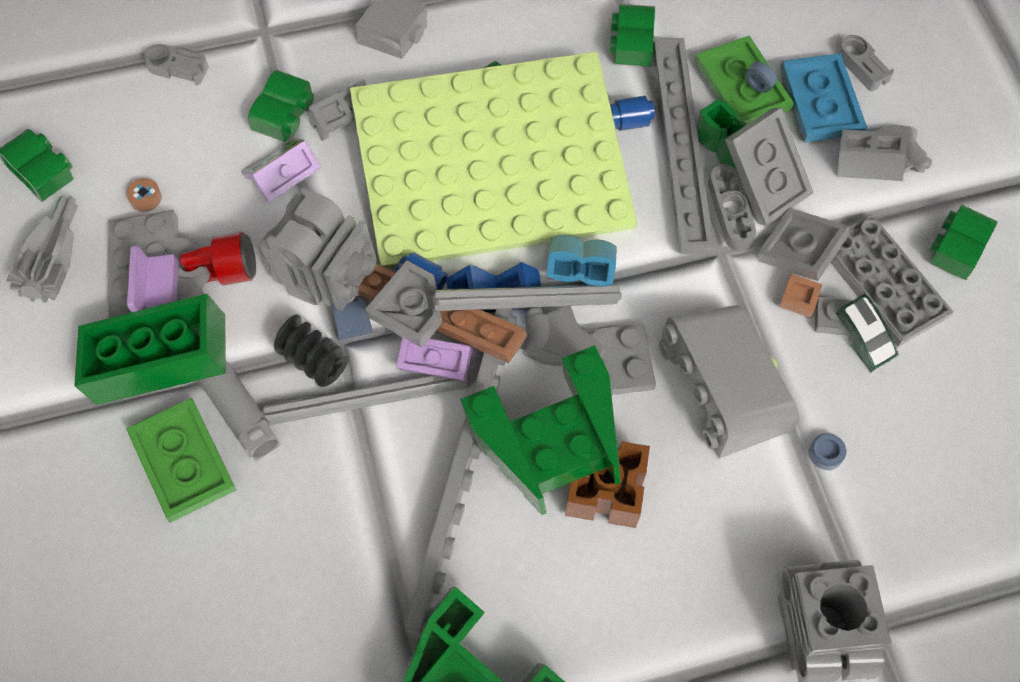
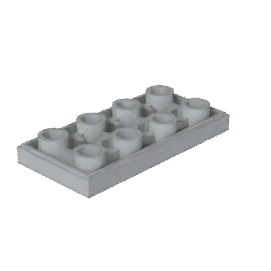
[831,213,954,347]

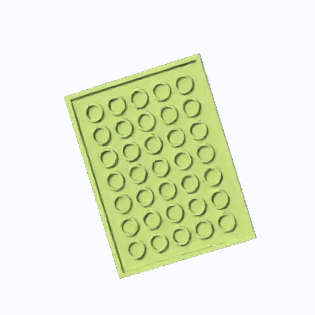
[350,51,637,269]

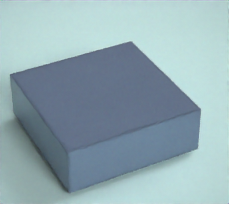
[332,299,373,340]

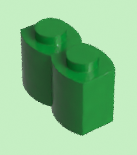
[609,4,655,67]
[247,70,314,142]
[697,99,748,170]
[0,129,74,202]
[929,204,998,280]

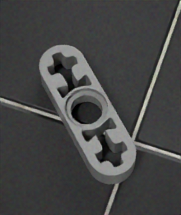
[708,164,756,251]

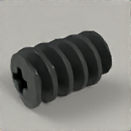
[274,314,350,387]

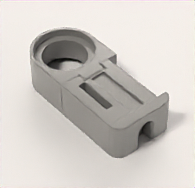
[838,35,894,91]
[144,44,209,85]

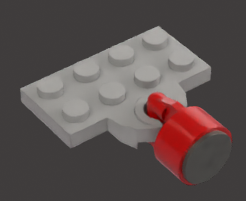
[108,210,256,318]

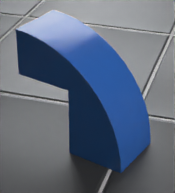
[446,262,542,313]

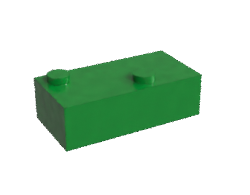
[74,293,226,405]

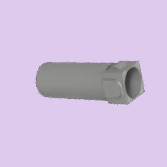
[198,361,281,462]

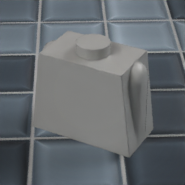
[356,0,427,59]

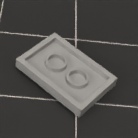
[725,108,813,225]

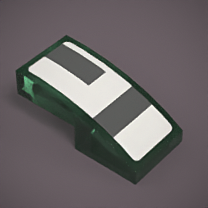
[835,293,899,373]

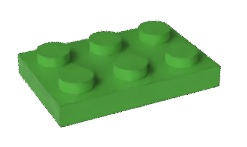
[694,35,794,124]
[126,398,236,523]

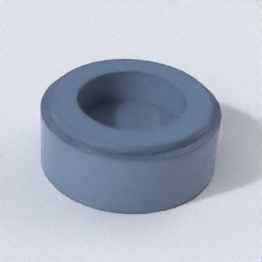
[745,62,777,93]
[809,433,847,470]

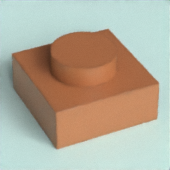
[779,274,823,318]

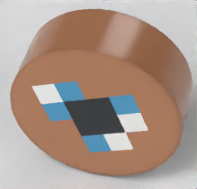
[126,178,162,212]

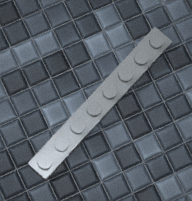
[653,38,714,254]

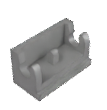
[309,80,367,141]
[838,130,908,181]

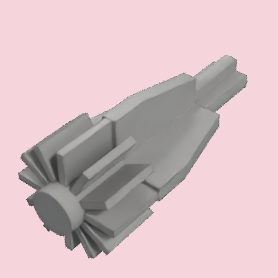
[6,196,78,303]

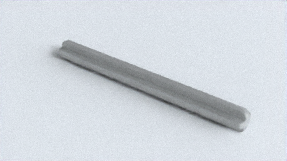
[432,285,622,311]
[263,375,469,425]

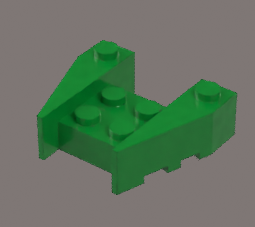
[460,345,620,515]
[401,587,565,682]

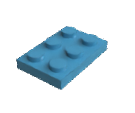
[780,53,867,143]

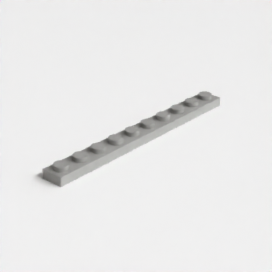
[405,308,517,640]

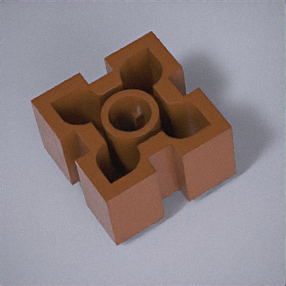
[565,441,650,528]

